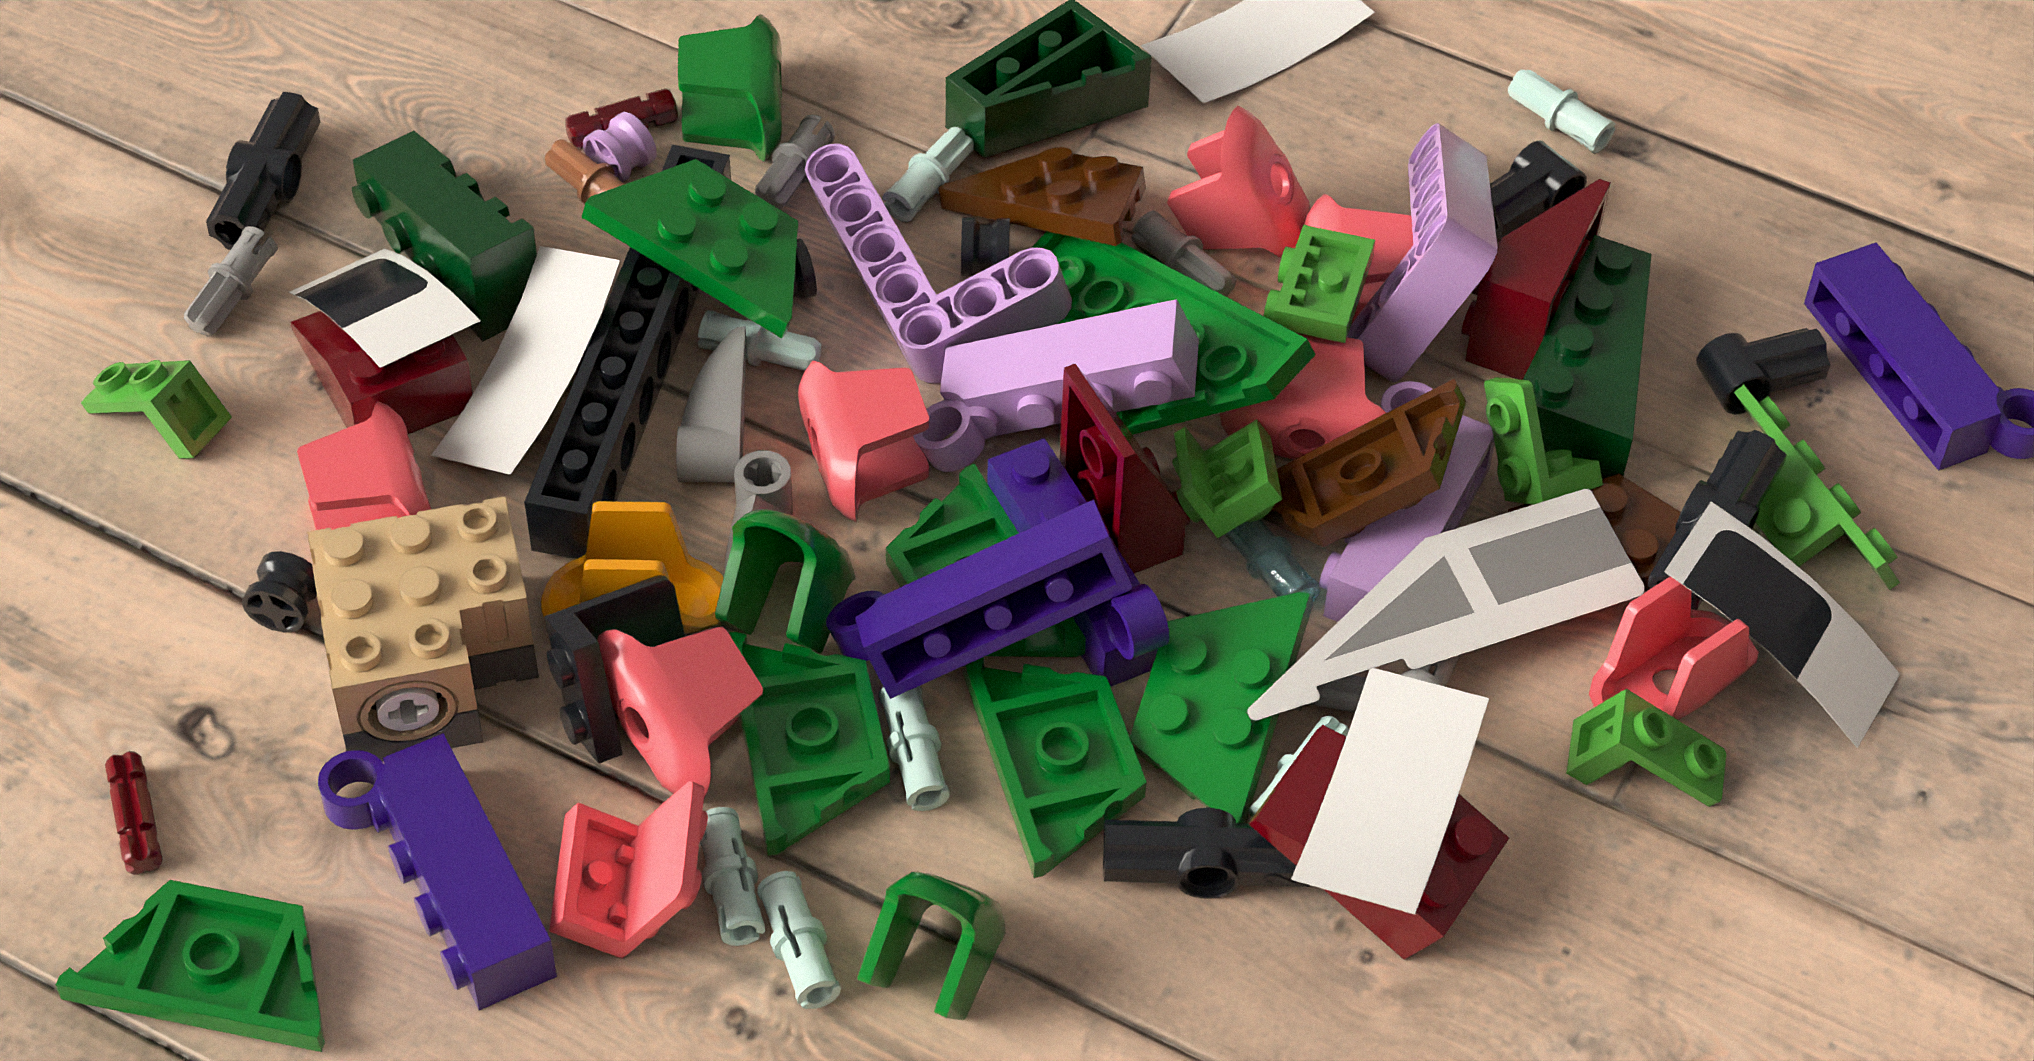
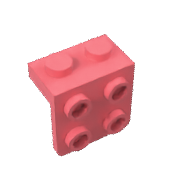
[549,781,708,959]

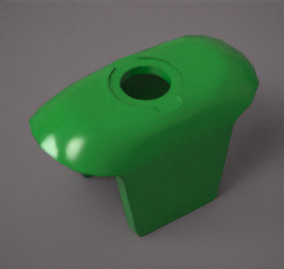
[678,14,782,162]
[715,509,856,654]
[857,871,1006,1020]

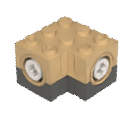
[307,496,539,762]

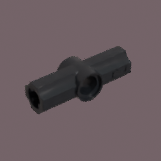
[206,92,321,250]
[1647,429,1787,610]
[1103,807,1310,899]

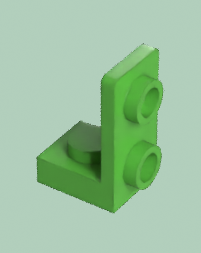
[81,360,232,459]
[1484,377,1603,505]
[1566,689,1726,807]

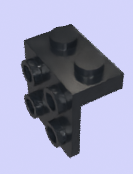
[544,575,685,764]

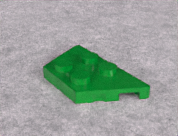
[582,159,798,339]
[885,464,1086,657]
[1130,592,1313,823]
[729,632,890,856]
[962,657,1147,878]
[56,880,325,1052]

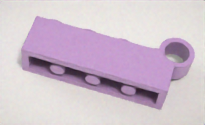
[913,299,1199,472]
[1319,381,1495,622]

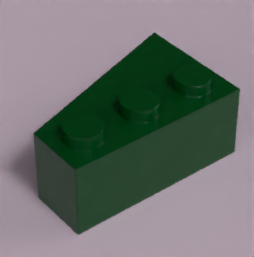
[945,0,1152,158]

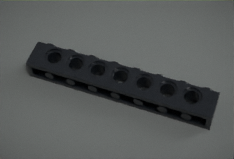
[524,144,731,559]

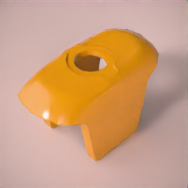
[541,501,724,634]

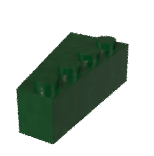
[352,130,537,342]
[1523,235,1652,479]

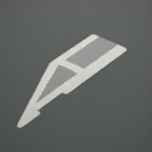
[1247,489,1644,721]

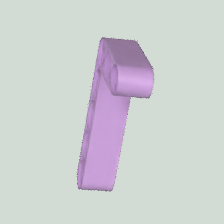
[1347,123,1498,383]
[805,144,1072,383]

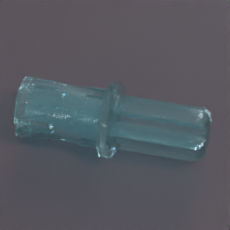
[1224,519,1320,602]

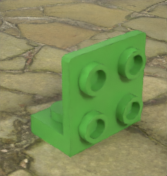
[1263,225,1375,343]

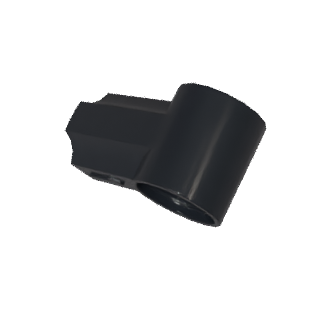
[1490,140,1587,239]
[1696,328,1831,415]

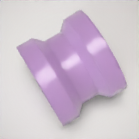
[583,112,657,183]

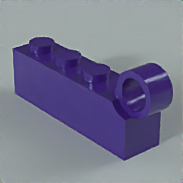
[1804,242,2034,471]
[987,438,1169,687]
[826,499,1133,699]
[318,733,557,1010]

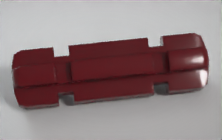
[565,88,678,149]
[105,751,163,875]

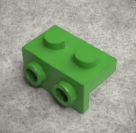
[1172,419,1282,538]

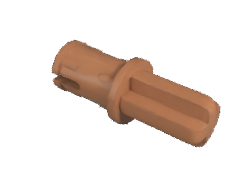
[544,139,624,204]

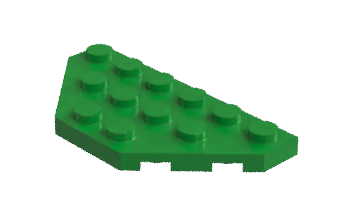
[1031,231,1316,435]

